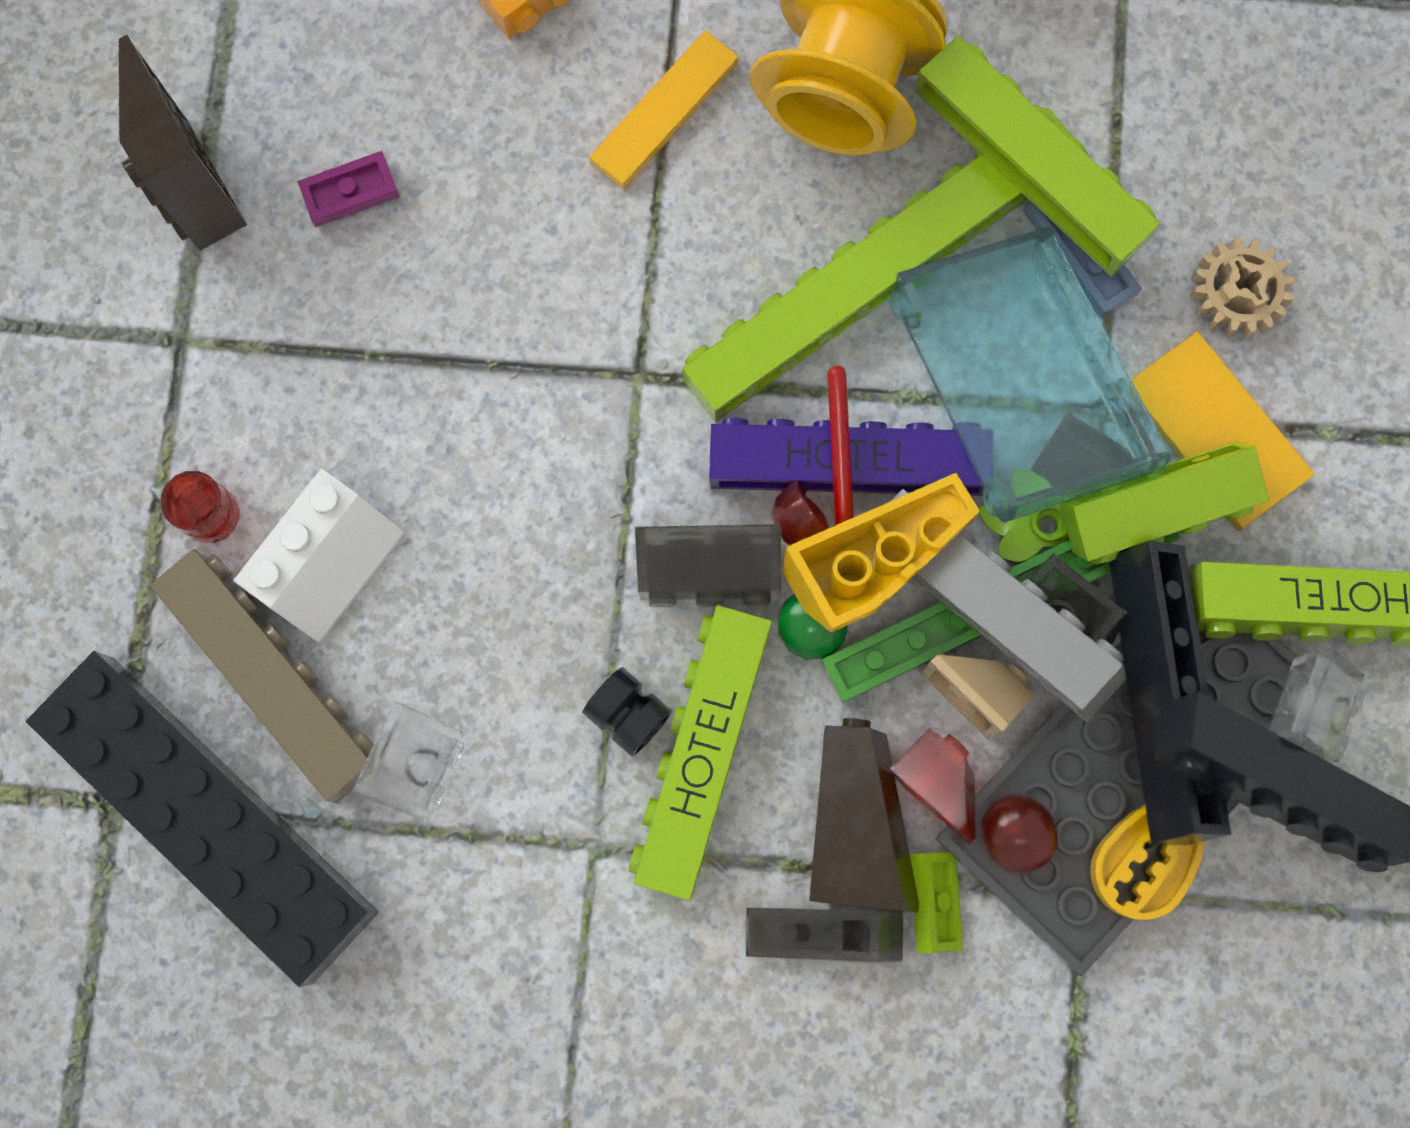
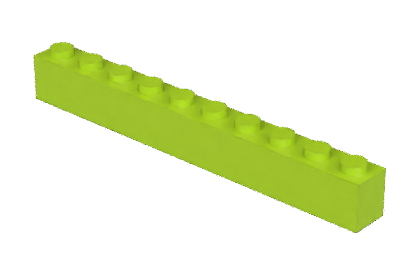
[682,107,1073,423]

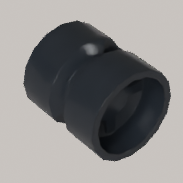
[582,667,673,757]

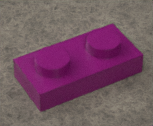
[297,151,400,227]

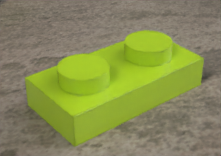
[910,852,963,953]

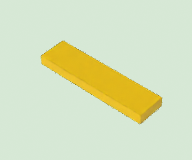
[589,30,739,190]

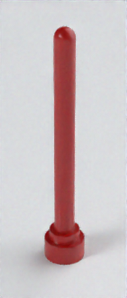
[827,365,854,525]

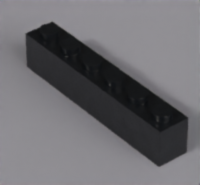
[1109,541,1232,845]
[1154,692,1410,872]

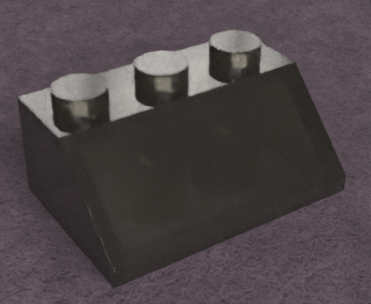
[635,524,781,607]

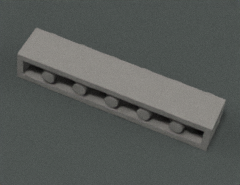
[892,489,1127,722]

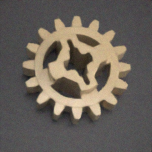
[1190,237,1295,339]

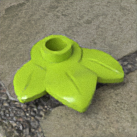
[979,470,1069,562]

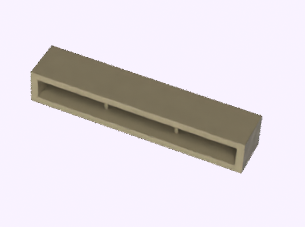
[149,549,381,804]

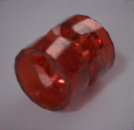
[161,471,240,543]

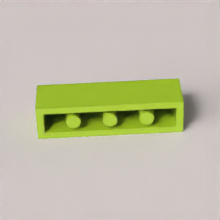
[1059,441,1269,564]

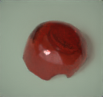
[771,480,829,545]
[981,794,1058,873]

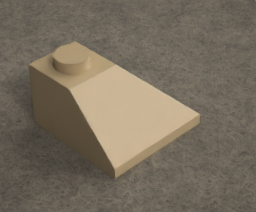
[921,654,1035,740]

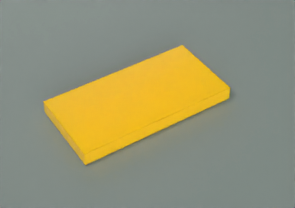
[1122,331,1315,532]

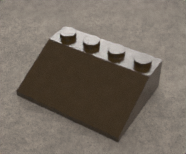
[118,35,247,251]

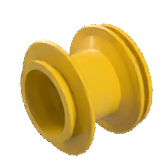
[749,0,948,156]

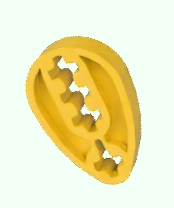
[1090,804,1206,920]

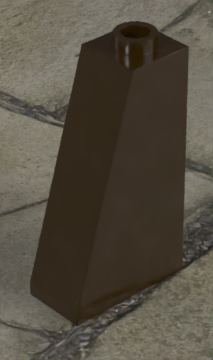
[809,718,919,913]

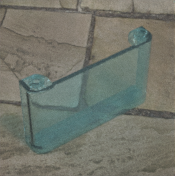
[890,226,1172,523]

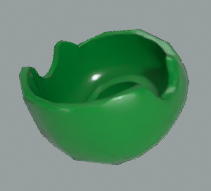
[778,594,848,660]

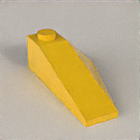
[782,473,980,632]

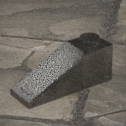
[746,907,903,962]

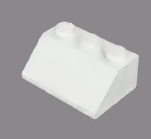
[233,468,406,644]

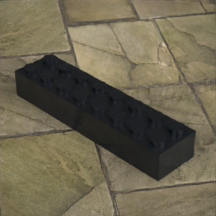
[25,650,380,987]

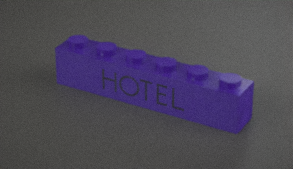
[709,418,993,496]

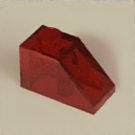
[890,727,976,846]

